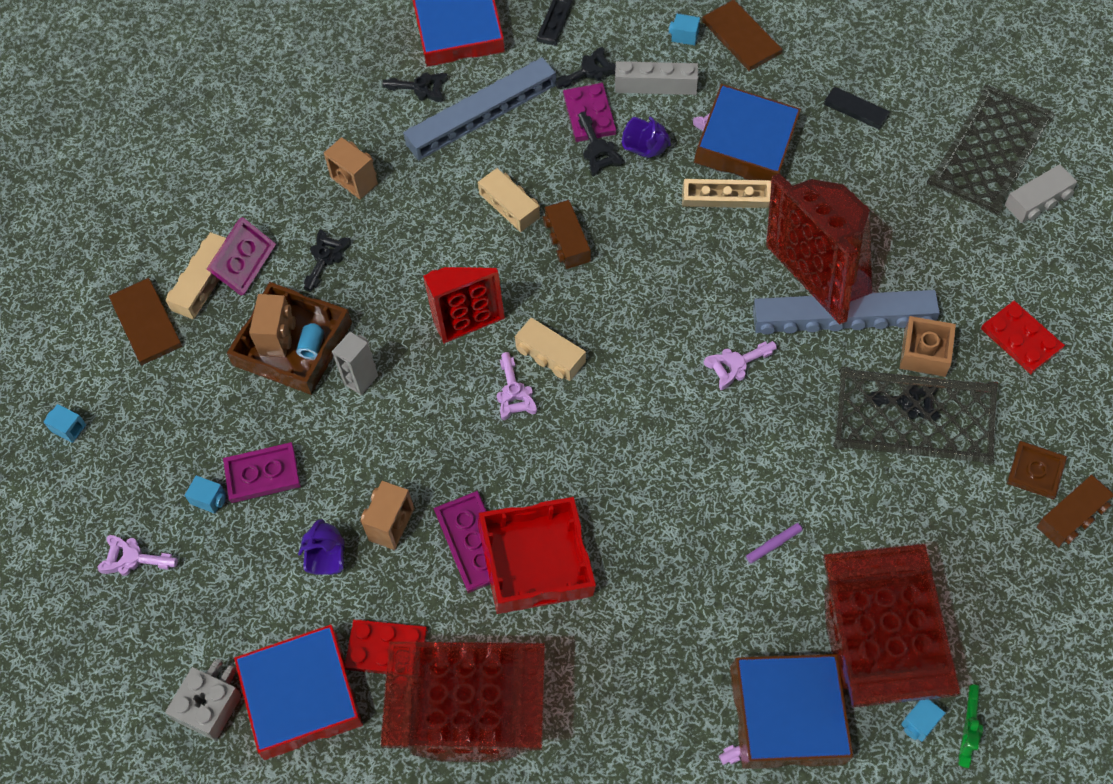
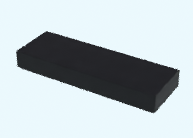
[537,0,573,46]
[824,86,890,130]

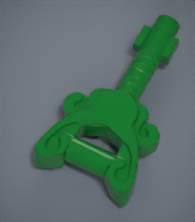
[958,684,983,768]

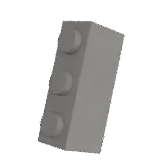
[1005,164,1077,223]
[332,332,378,395]

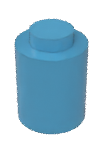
[296,323,325,360]

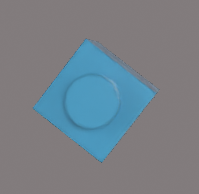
[669,14,700,45]
[44,404,86,443]
[184,475,226,514]
[901,696,945,742]

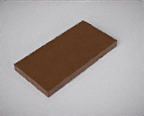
[702,0,782,72]
[109,278,183,366]

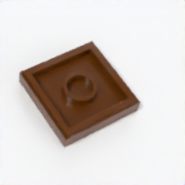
[1006,441,1067,500]

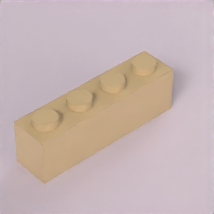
[682,179,771,208]
[166,232,226,320]

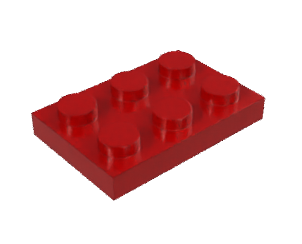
[981,301,1065,374]
[344,619,427,678]

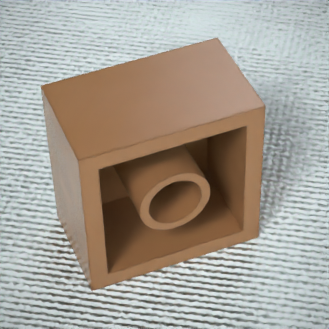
[324,137,378,199]
[249,294,296,357]
[899,316,956,377]
[361,481,414,550]

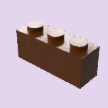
[542,200,591,269]
[1037,475,1113,548]

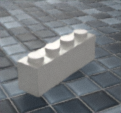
[615,61,698,95]

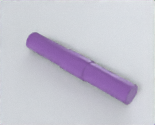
[746,523,802,564]

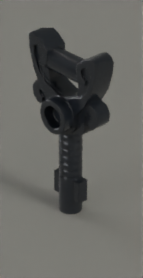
[555,47,616,89]
[382,72,448,102]
[578,112,622,177]
[303,229,351,292]
[864,384,940,421]

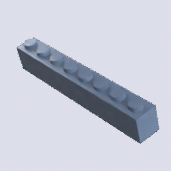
[403,58,556,161]
[753,290,939,335]

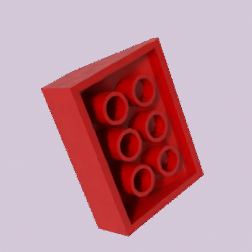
[423,267,505,344]

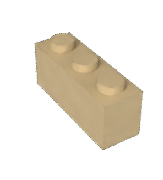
[478,168,540,232]
[515,318,586,381]

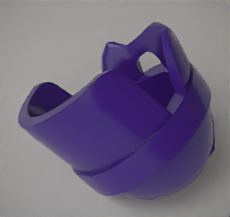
[622,116,671,158]
[298,519,345,575]

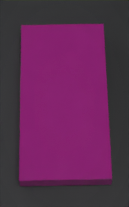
[434,491,490,593]

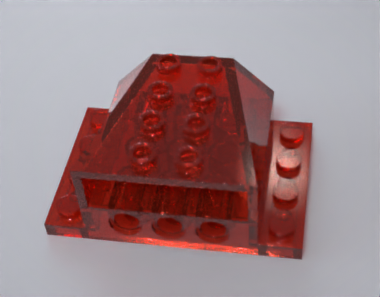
[766,174,872,324]
[823,544,960,708]
[381,642,545,762]

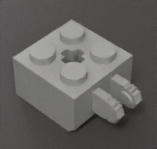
[165,659,241,741]

